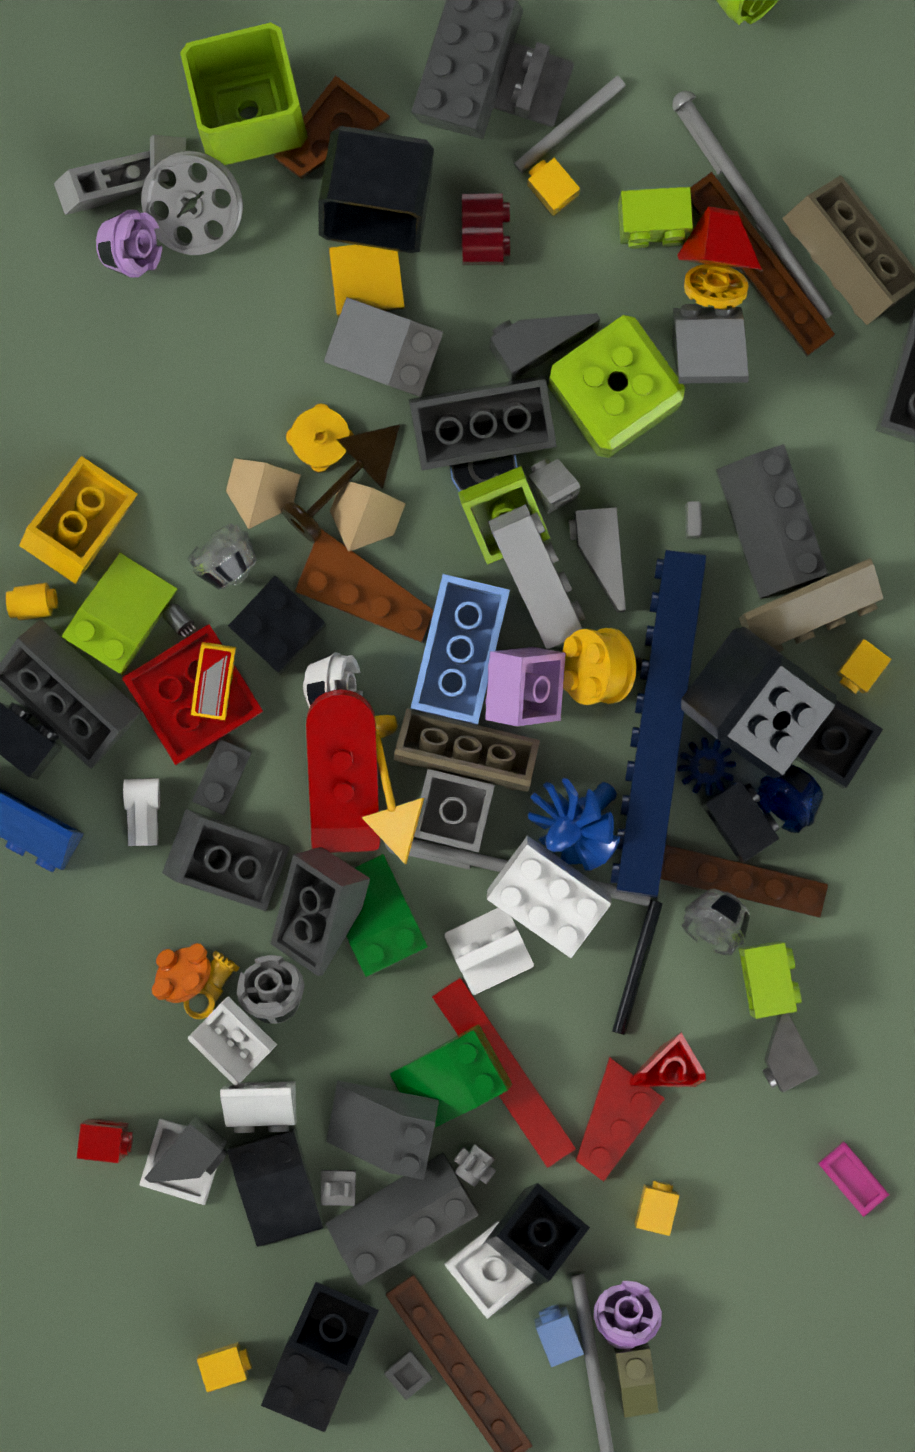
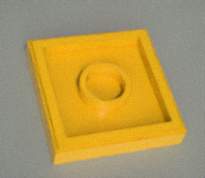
[329,245,405,317]

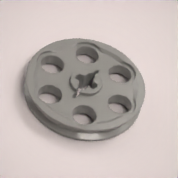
[141,151,243,255]

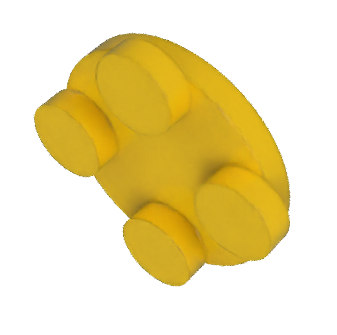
[286,404,354,473]

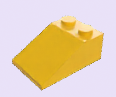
[19,456,138,584]

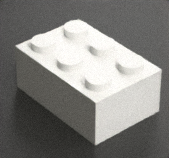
[487,835,612,958]

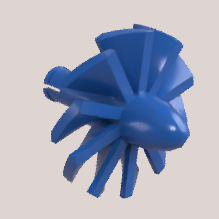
[528,778,620,871]

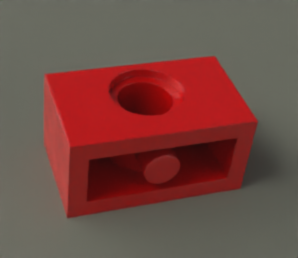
[76,1119,133,1163]

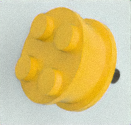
[562,628,643,705]

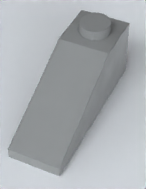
[54,151,169,215]
[528,458,581,514]
[569,507,626,613]

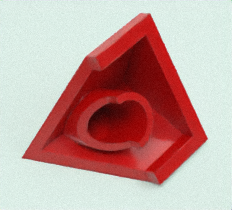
[677,206,762,270]
[629,1032,706,1087]

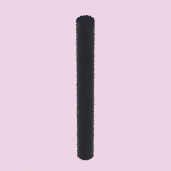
[612,900,663,1035]

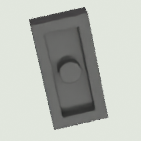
[192,739,252,815]

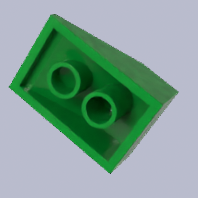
[346,854,428,977]
[390,1024,512,1128]

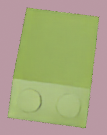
[61,553,178,676]

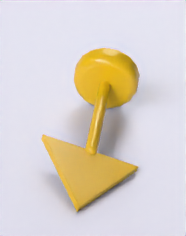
[362,715,424,864]

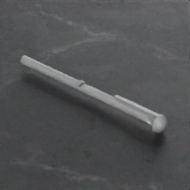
[672,91,833,320]
[385,838,651,906]
[571,1273,614,1452]

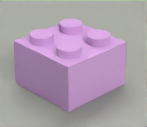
[485,647,565,726]

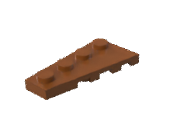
[295,528,434,643]

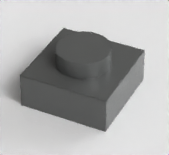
[384,1350,433,1400]

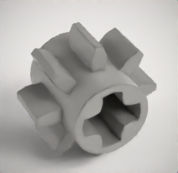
[454,1144,496,1187]

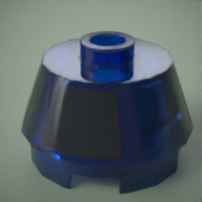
[757,765,823,833]

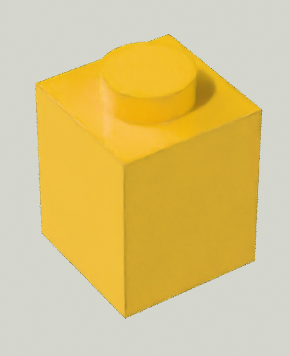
[527,158,580,216]
[836,639,892,695]
[634,1181,679,1236]
[197,1342,252,1392]

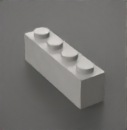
[488,504,586,649]

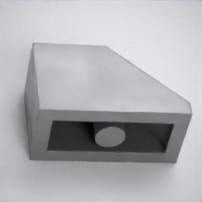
[762,1013,819,1092]

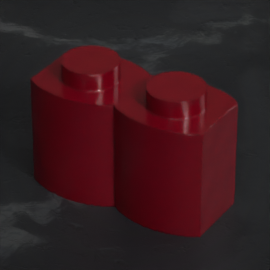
[462,193,510,265]

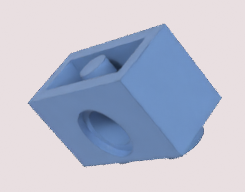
[534,1304,584,1367]

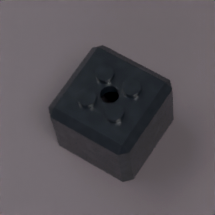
[318,126,434,253]
[681,626,836,778]

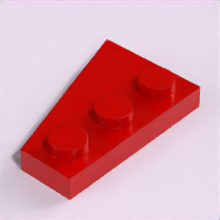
[576,1057,665,1182]

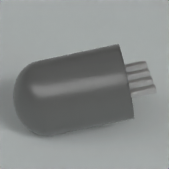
[163,604,196,637]

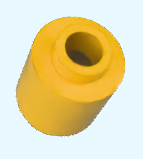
[6,582,58,621]

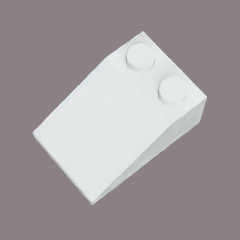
[220,1081,297,1133]

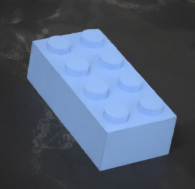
[411,574,510,725]

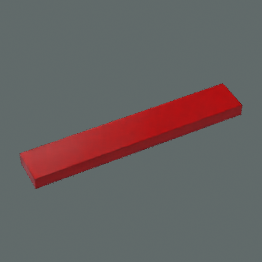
[432,977,576,1168]

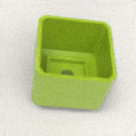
[180,22,308,165]
[548,315,685,458]

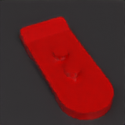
[306,689,380,853]

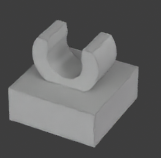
[321,1170,356,1206]

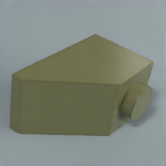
[614,1343,659,1418]

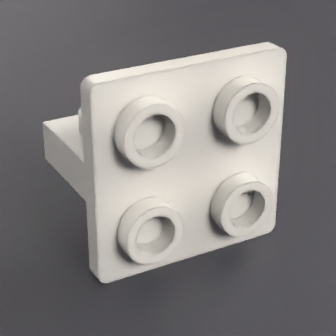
[444,908,534,995]
[188,996,278,1086]

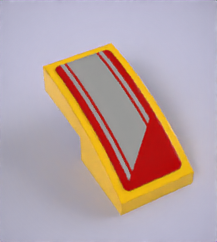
[191,642,236,720]

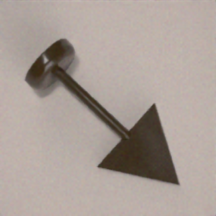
[281,424,400,543]

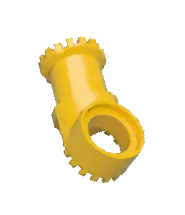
[183,950,240,1019]

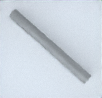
[514,75,626,174]

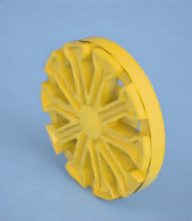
[684,264,749,309]

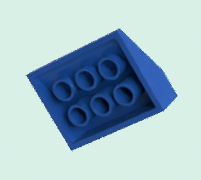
[0,788,84,872]

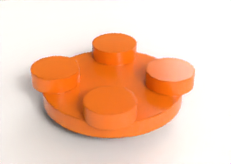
[152,943,211,1003]

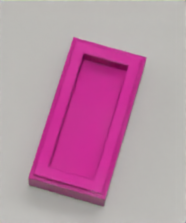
[818,1141,890,1217]

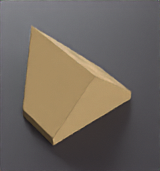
[226,458,301,529]
[330,482,406,552]

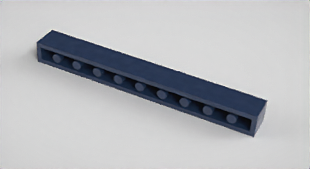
[610,550,706,898]

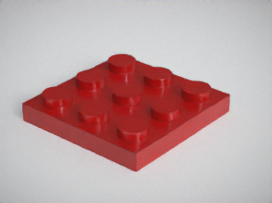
[122,624,264,766]

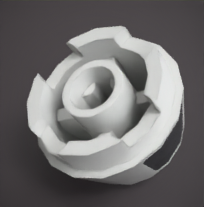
[303,652,363,708]

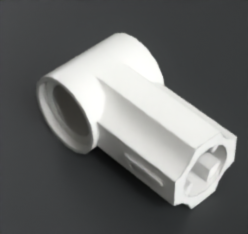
[123,778,160,846]

